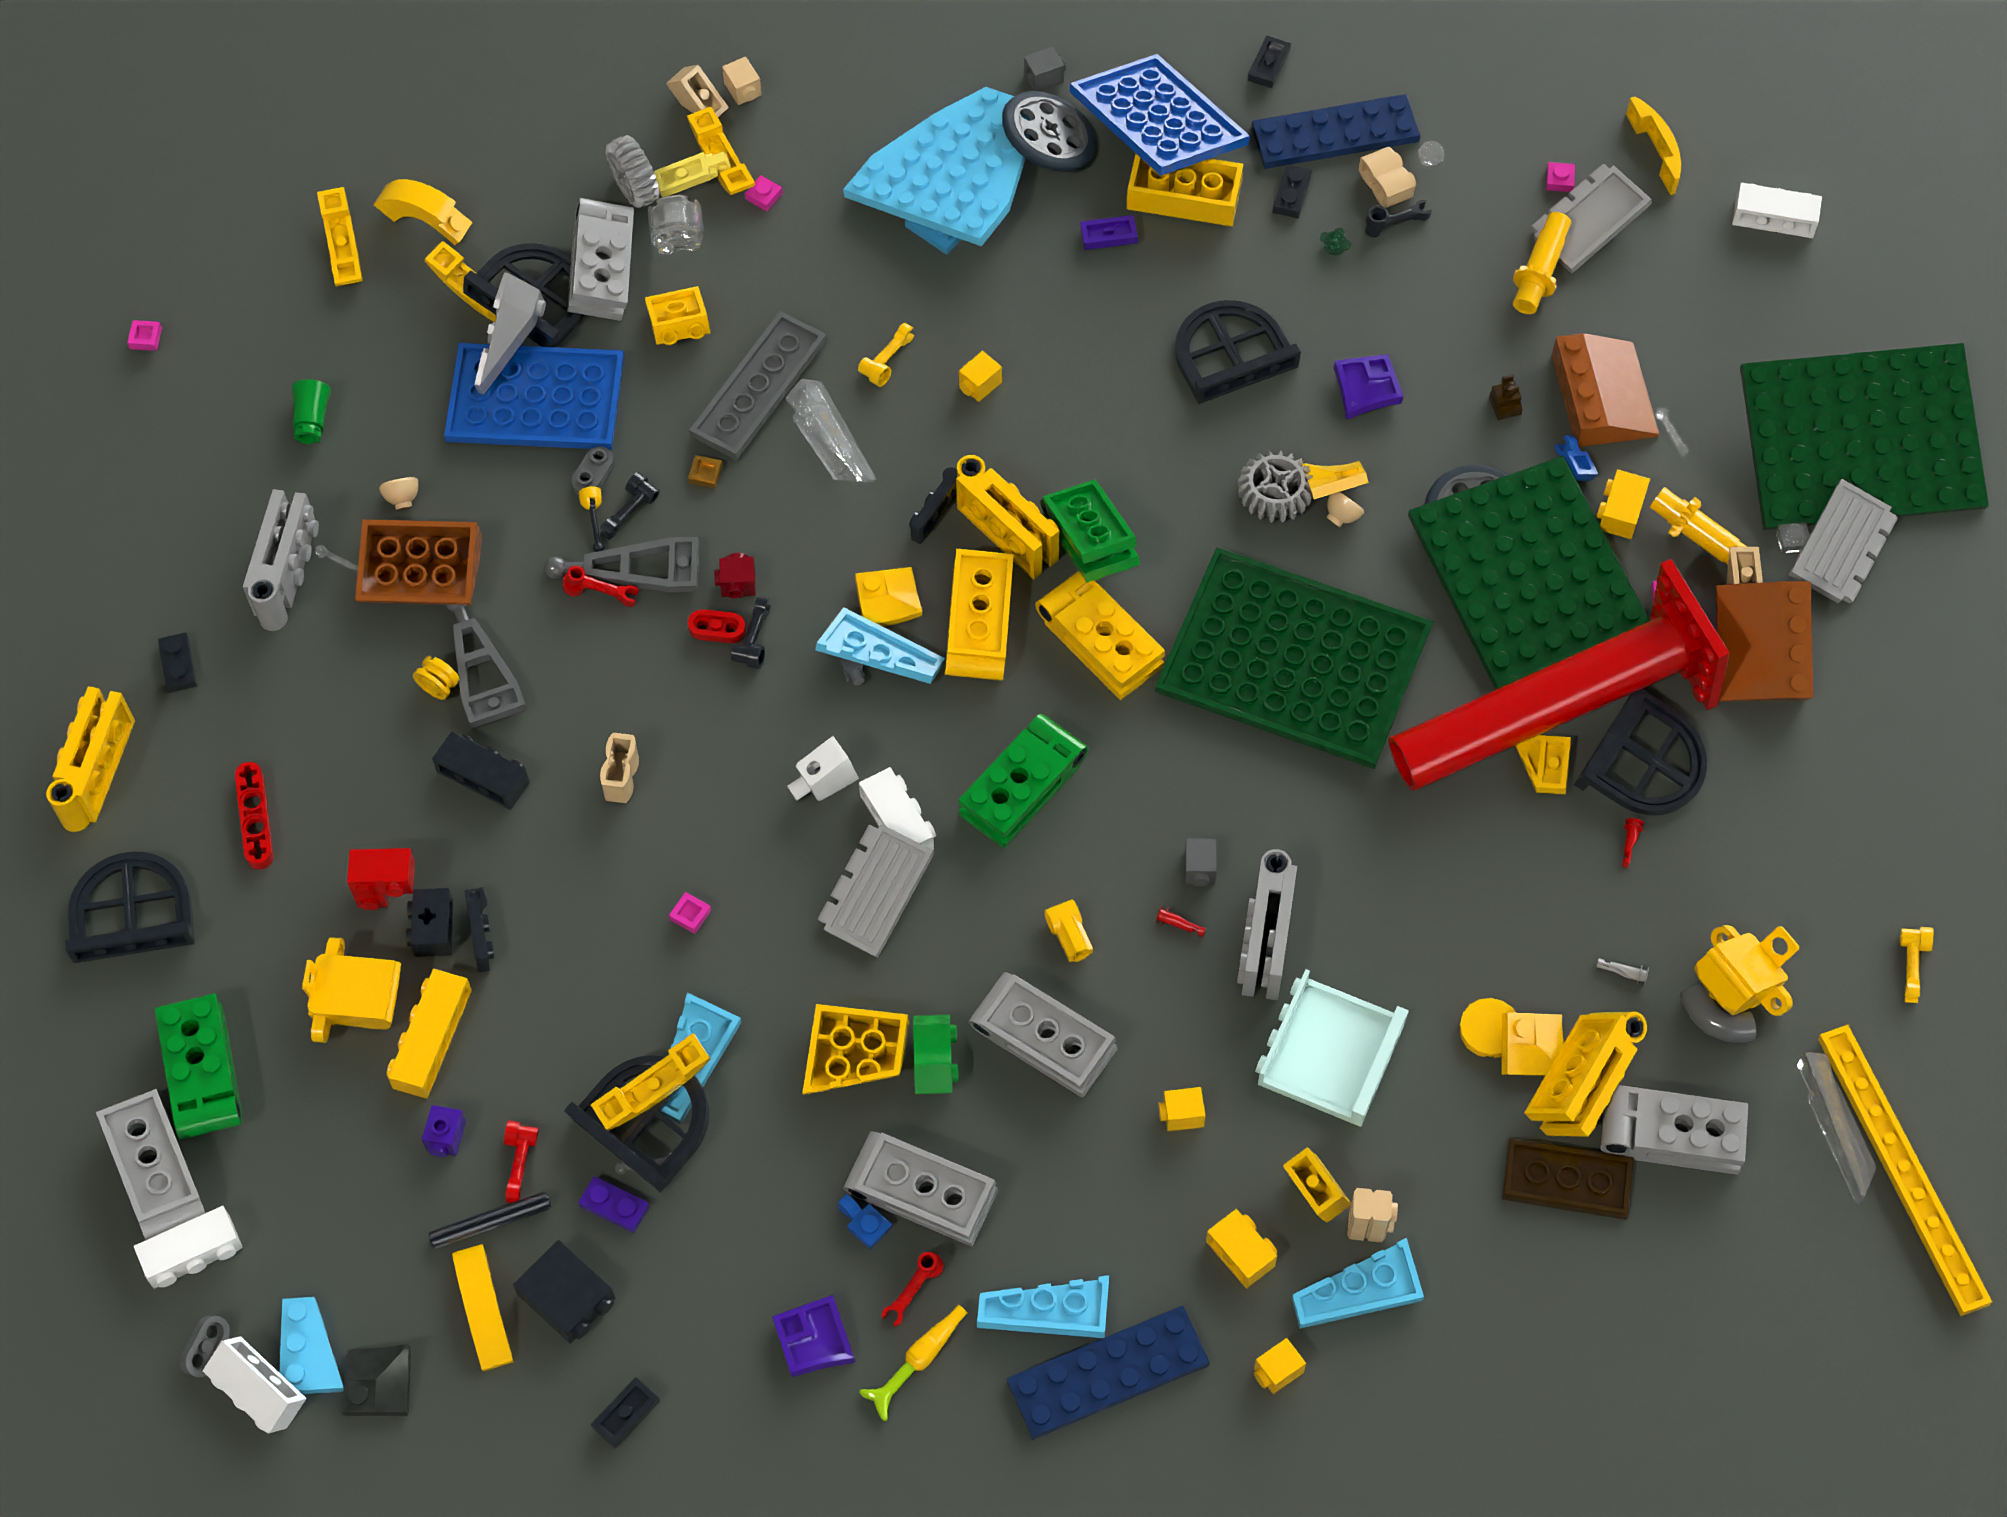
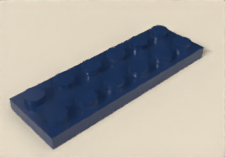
[1252,94,1420,169]
[1007,1305,1210,1440]

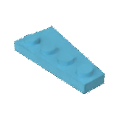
[815,608,945,684]
[660,992,741,1125]
[1291,1238,1424,1328]
[977,1275,1109,1338]

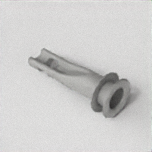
[1596,958,1649,986]

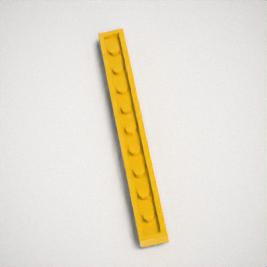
[1818,1025,1992,1316]

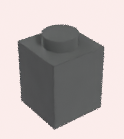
[1024,46,1066,91]
[1185,838,1216,887]

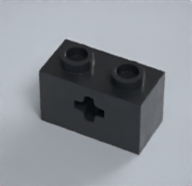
[406,888,454,957]

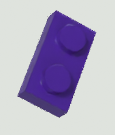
[1080,215,1138,250]
[578,1176,649,1233]

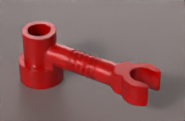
[562,566,639,607]
[504,1120,539,1203]
[881,1252,944,1328]

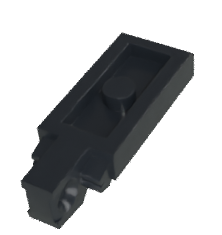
[465,887,494,972]

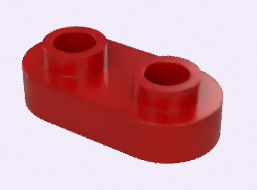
[688,609,746,643]

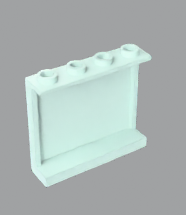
[1255,969,1409,1127]

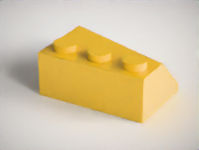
[802,1004,910,1095]

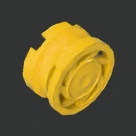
[412,656,460,700]

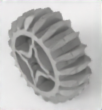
[605,135,659,208]
[1238,450,1313,523]

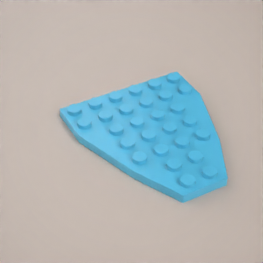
[843,87,1031,246]

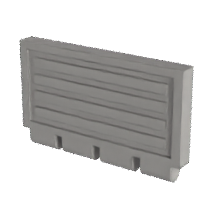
[1531,164,1652,274]
[1788,479,1898,603]
[817,824,935,958]

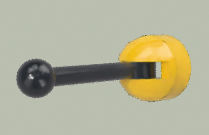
[578,487,604,552]

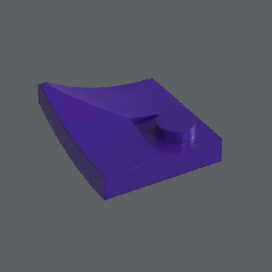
[1333,354,1404,419]
[772,1295,856,1378]

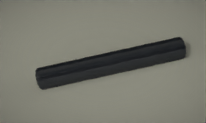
[429,1192,551,1249]

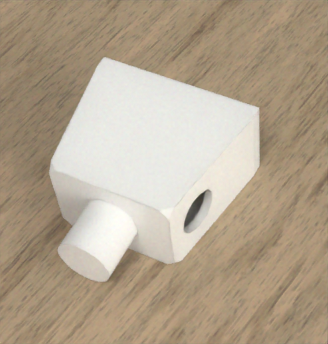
[787,736,859,801]

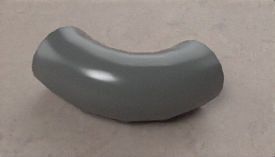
[1680,985,1756,1043]

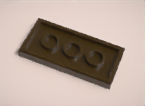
[1501,1138,1634,1220]

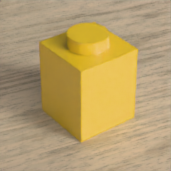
[959,351,1002,402]
[1158,1087,1206,1131]
[1254,1338,1306,1394]

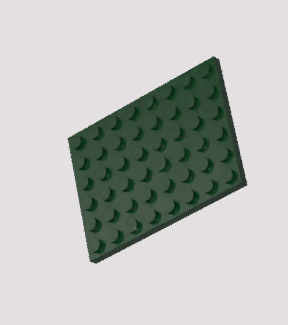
[1740,343,1989,530]
[1408,456,1650,690]
[1155,547,1433,769]

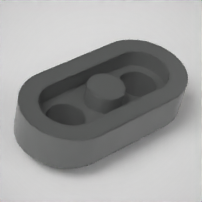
[571,447,614,496]
[180,1316,230,1377]

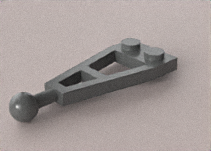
[544,537,699,592]
[445,604,527,729]

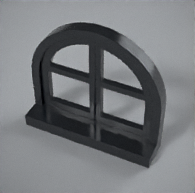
[463,243,584,347]
[1175,300,1301,404]
[1574,689,1707,815]
[65,851,195,963]
[564,1055,709,1193]

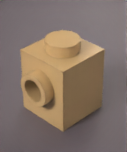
[722,57,762,105]

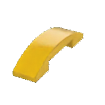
[1626,96,1681,195]
[687,107,755,195]
[317,187,363,287]
[425,241,496,322]
[591,1033,711,1131]
[452,1244,514,1372]

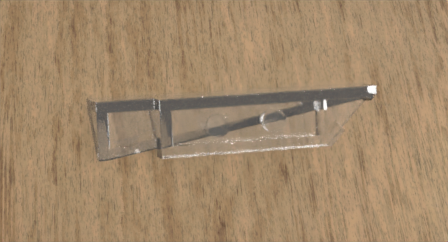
[785,379,876,482]
[1797,1052,1877,1205]

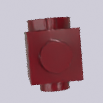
[714,553,756,599]

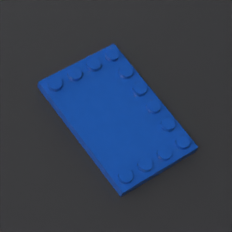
[1069,54,1250,176]
[444,343,625,450]

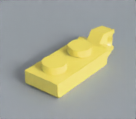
[654,151,731,198]

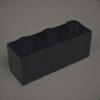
[432,731,530,810]

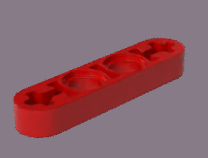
[235,762,274,870]

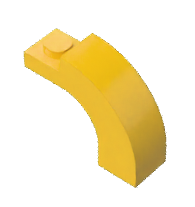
[373,179,472,245]

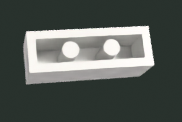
[1732,183,1822,238]
[859,767,936,850]
[134,1206,243,1289]
[203,1336,307,1434]

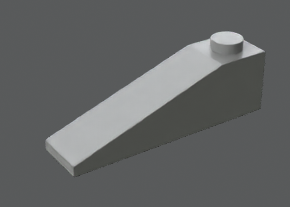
[474,272,546,394]

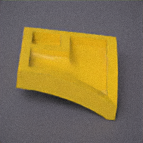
[1303,461,1369,499]
[855,567,922,627]
[1502,1012,1564,1076]

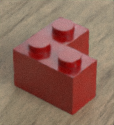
[347,848,415,910]

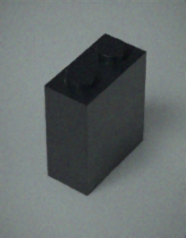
[513,1239,616,1344]

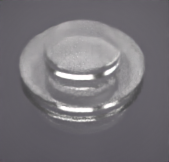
[1418,141,1445,167]

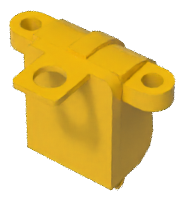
[1693,925,1799,1016]
[302,937,401,1043]

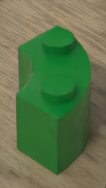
[913,1014,958,1094]

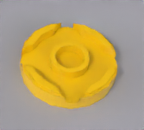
[1459,998,1516,1058]

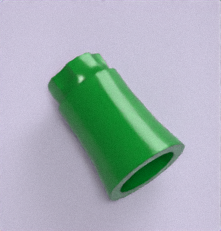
[292,379,331,445]

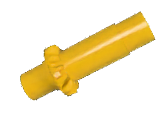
[1513,212,1571,314]
[1649,487,1747,565]

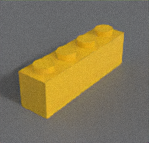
[387,969,472,1099]

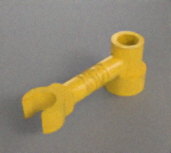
[858,323,915,387]
[1900,927,1934,1003]

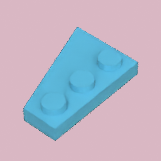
[279,1297,344,1394]

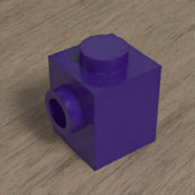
[422,1105,466,1157]

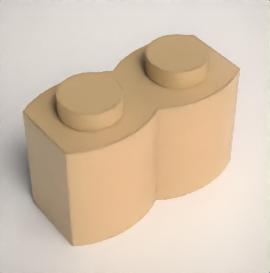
[1358,146,1416,208]
[600,733,639,803]

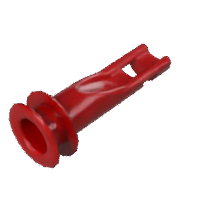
[1622,818,1644,868]
[1156,905,1206,937]

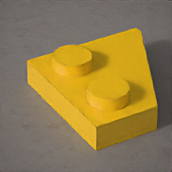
[1515,735,1571,795]

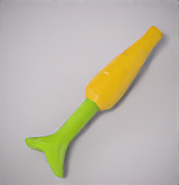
[859,1305,967,1421]

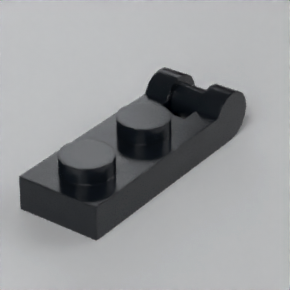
[909,467,957,545]

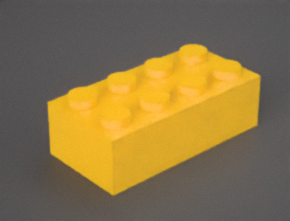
[1127,154,1244,227]

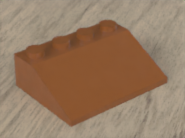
[1551,333,1659,447]
[355,519,482,605]
[1716,581,1813,702]

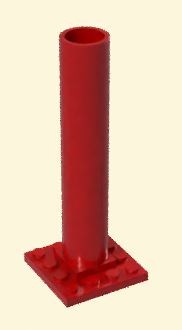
[1388,559,1730,791]

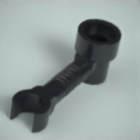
[1365,200,1432,237]
[600,472,660,540]
[731,596,771,669]

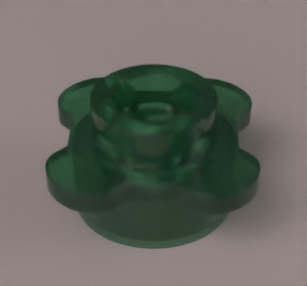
[1320,228,1351,256]

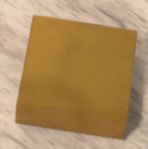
[688,455,723,489]

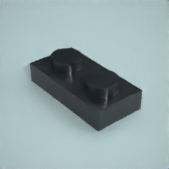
[1247,35,1291,88]
[1272,165,1312,219]
[158,632,197,693]
[590,1377,660,1449]

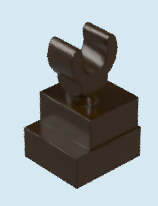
[1489,374,1523,420]

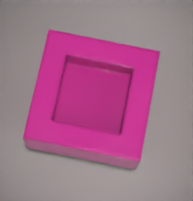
[1546,162,1575,192]
[745,175,783,211]
[127,320,162,351]
[669,892,711,934]

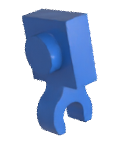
[1555,435,1598,481]
[838,1194,892,1250]

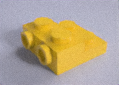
[645,286,710,345]

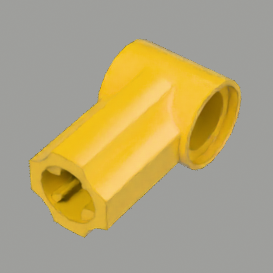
[1044,899,1093,962]

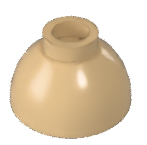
[379,477,419,510]
[1326,492,1364,527]

